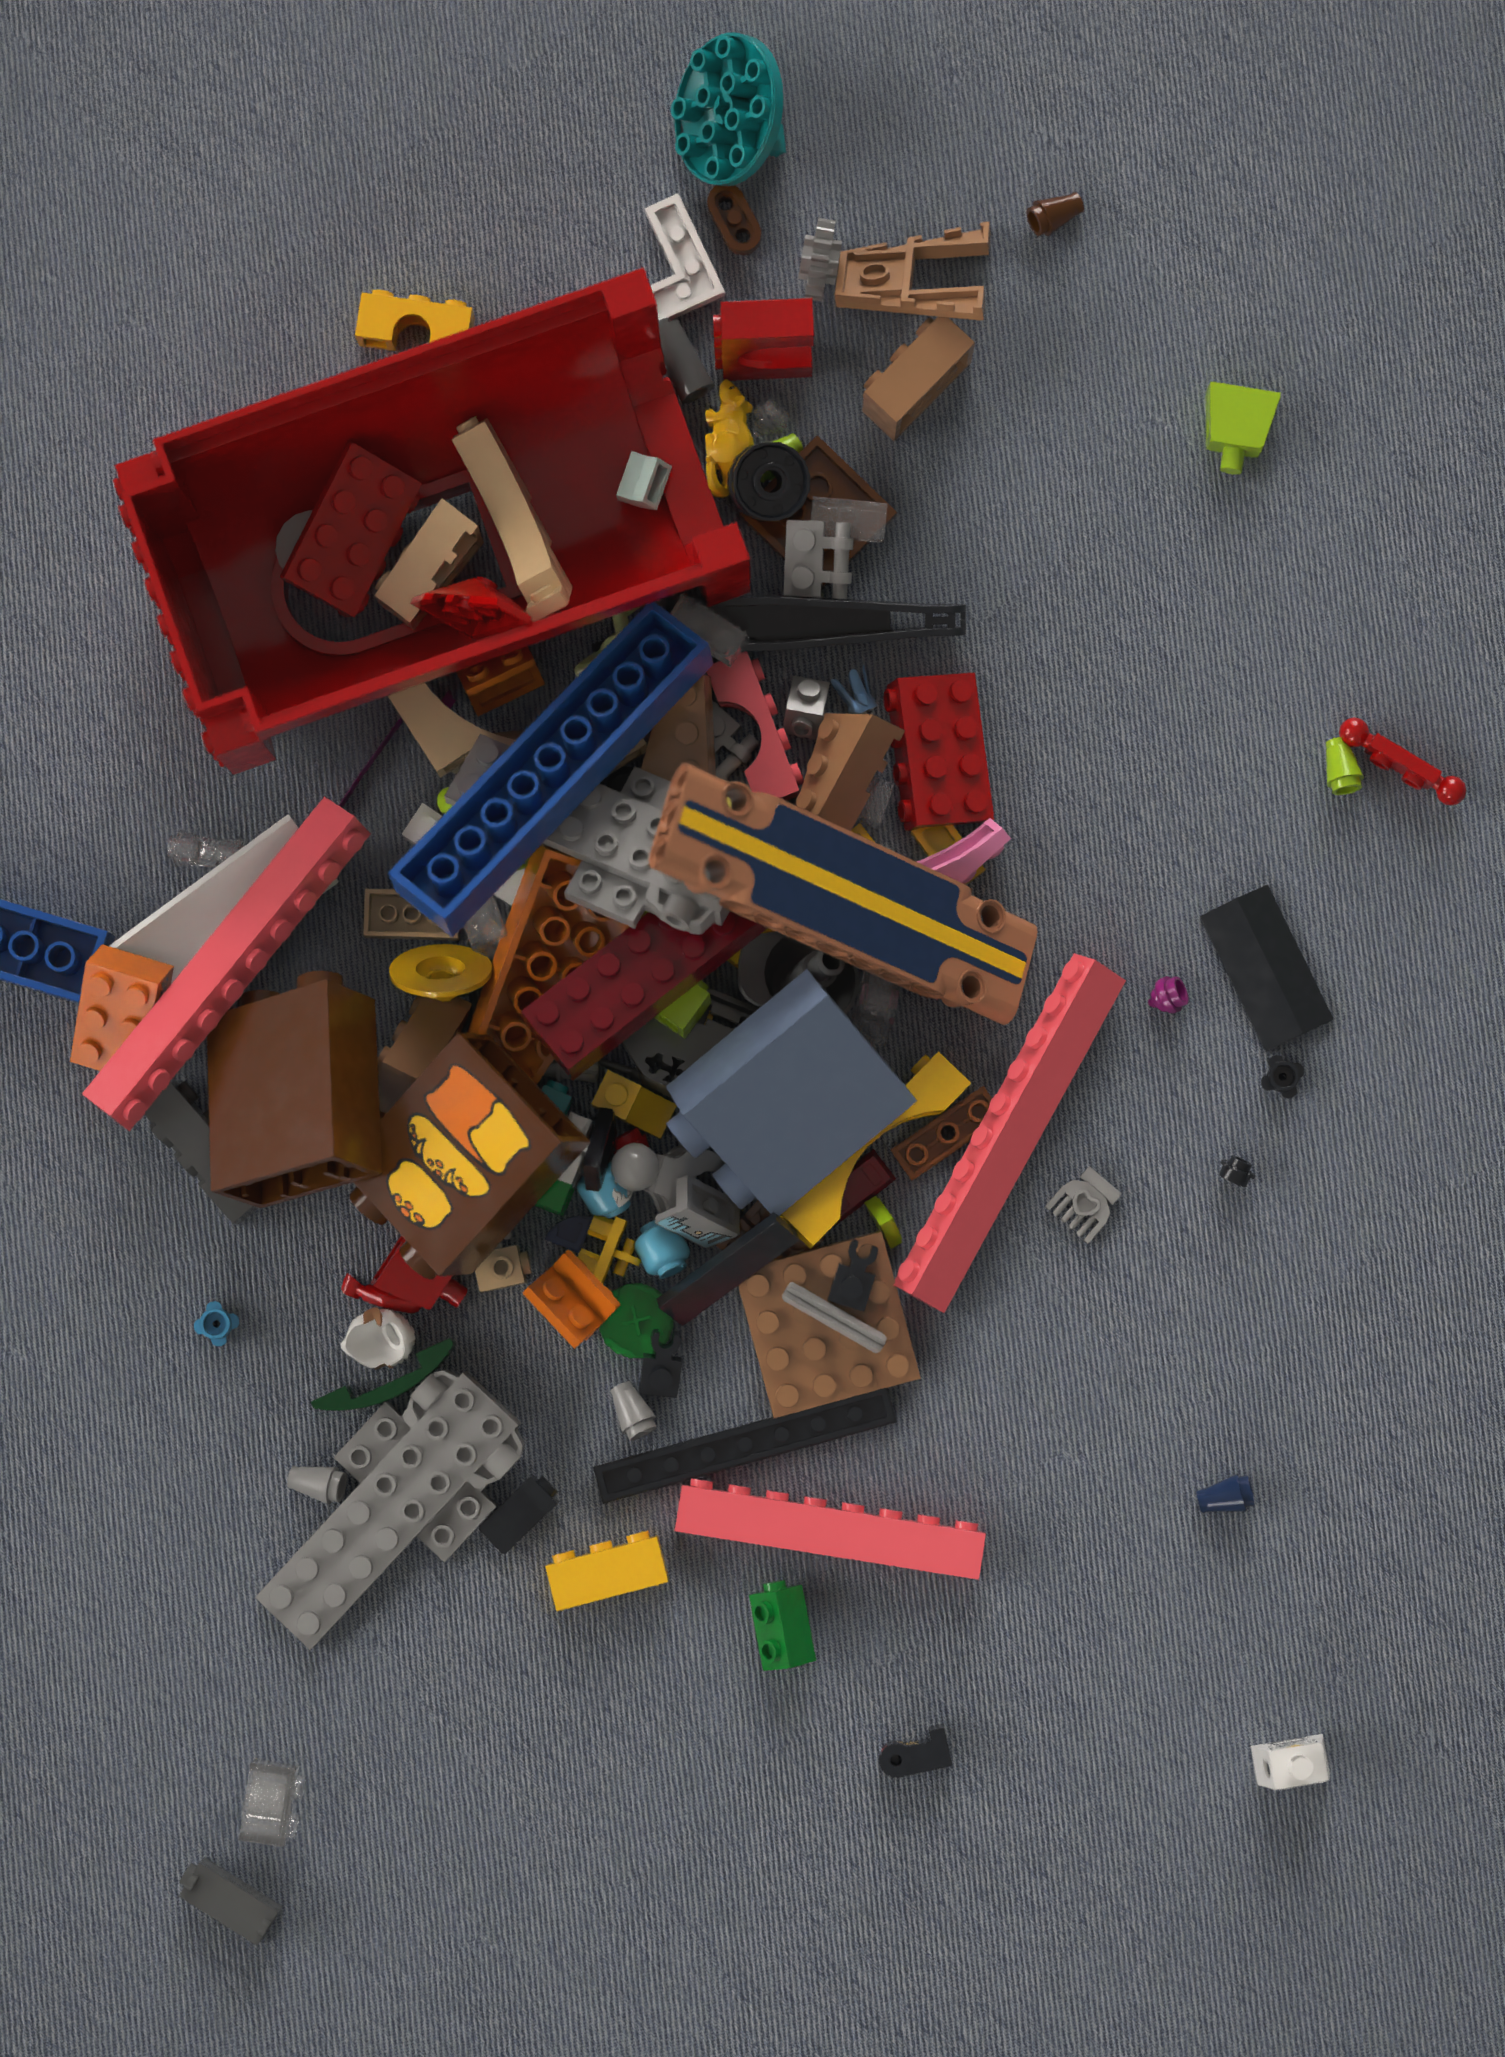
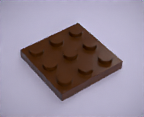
[739,435,897,590]

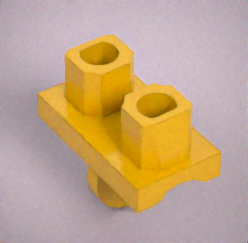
[577,1215,641,1284]

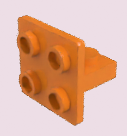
[456,646,545,716]
[522,1250,620,1349]

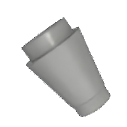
[610,1381,657,1441]
[287,1466,347,1504]

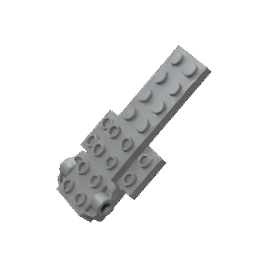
[444,734,730,934]
[255,1369,525,1650]

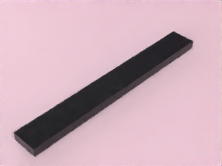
[593,1388,897,1504]

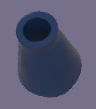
[1196,1474,1255,1513]

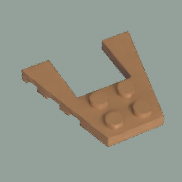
[834,222,991,320]

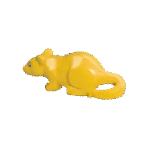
[705,379,754,498]

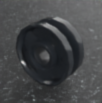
[727,442,810,521]

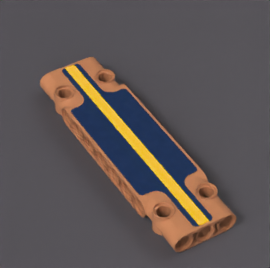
[648,763,1038,1025]

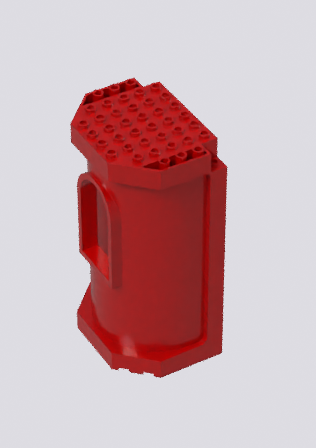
[113,267,750,775]

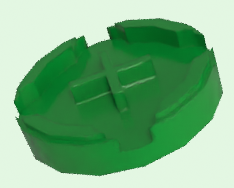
[599,1283,674,1358]

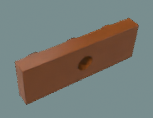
[890,1086,992,1182]

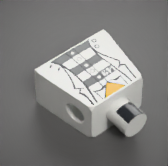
[1251,1734,1330,1790]

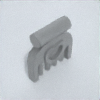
[1045,1166,1122,1244]

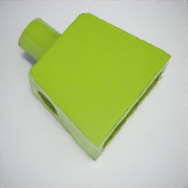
[1205,381,1281,474]

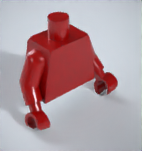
[341,1235,468,1314]

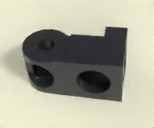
[879,1724,953,1778]

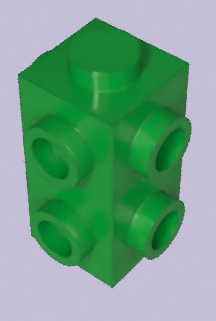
[749,1580,816,1671]

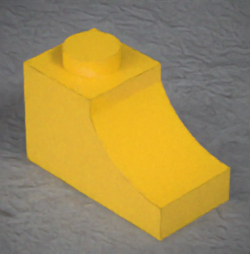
[591,1070,677,1139]

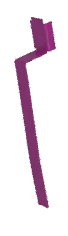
[339,690,456,808]

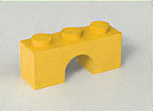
[355,290,475,351]

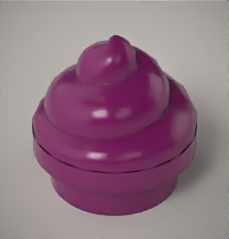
[1148,976,1189,1014]

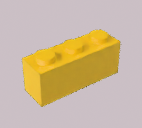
[545,1530,669,1611]

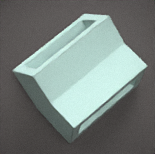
[616,451,672,510]

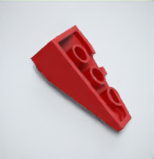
[410,576,532,640]

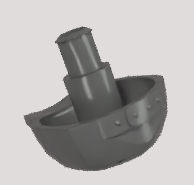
[738,932,860,1015]

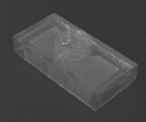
[811,496,888,543]

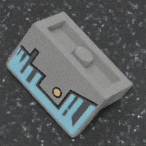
[655,1175,740,1248]

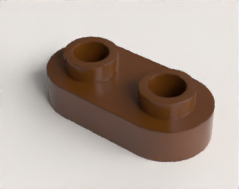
[707,185,761,255]

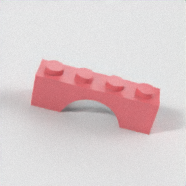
[706,651,804,801]

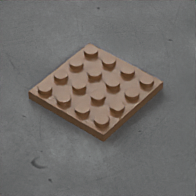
[738,1231,921,1418]

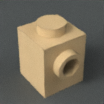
[475,1245,532,1293]

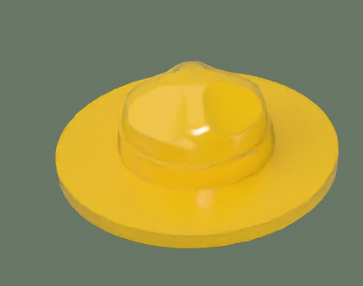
[389,944,492,1002]

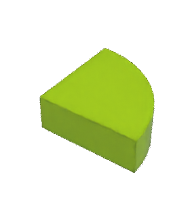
[864,1196,902,1249]

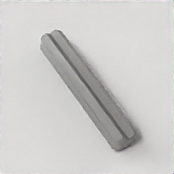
[782,1282,887,1353]

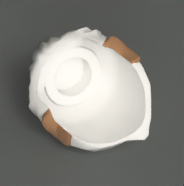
[340,1307,416,1370]

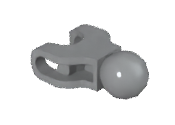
[611,1143,725,1213]

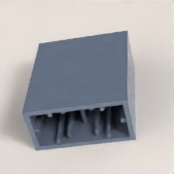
[666,969,917,1216]

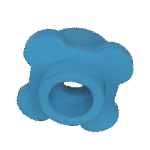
[194,1301,240,1347]

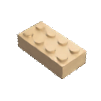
[363,889,460,941]

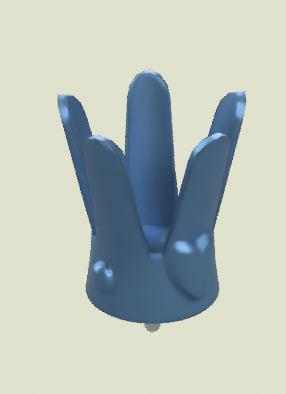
[831,664,878,714]

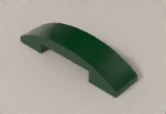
[311,1338,457,1411]

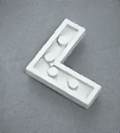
[645,193,725,321]

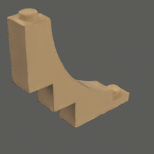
[452,416,573,622]
[388,682,647,779]

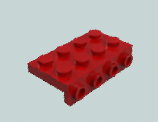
[279,442,422,618]
[883,672,994,831]

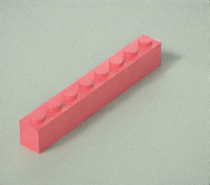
[675,1478,986,1580]

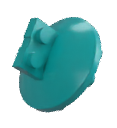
[671,32,786,186]

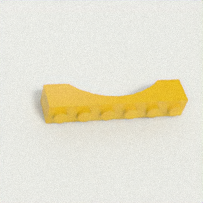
[779,1051,971,1249]

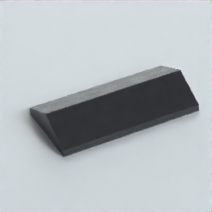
[1200,884,1334,1052]

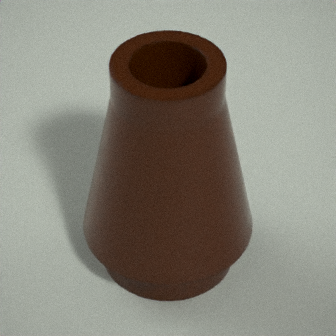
[1026,192,1084,236]

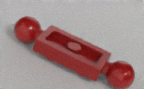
[1339,717,1466,806]

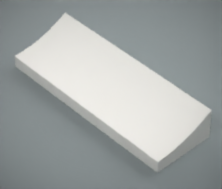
[109,814,339,984]

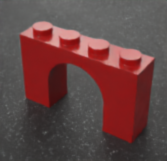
[713,298,814,381]

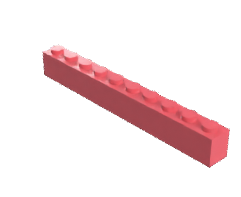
[82,796,371,1131]
[894,953,1126,1313]

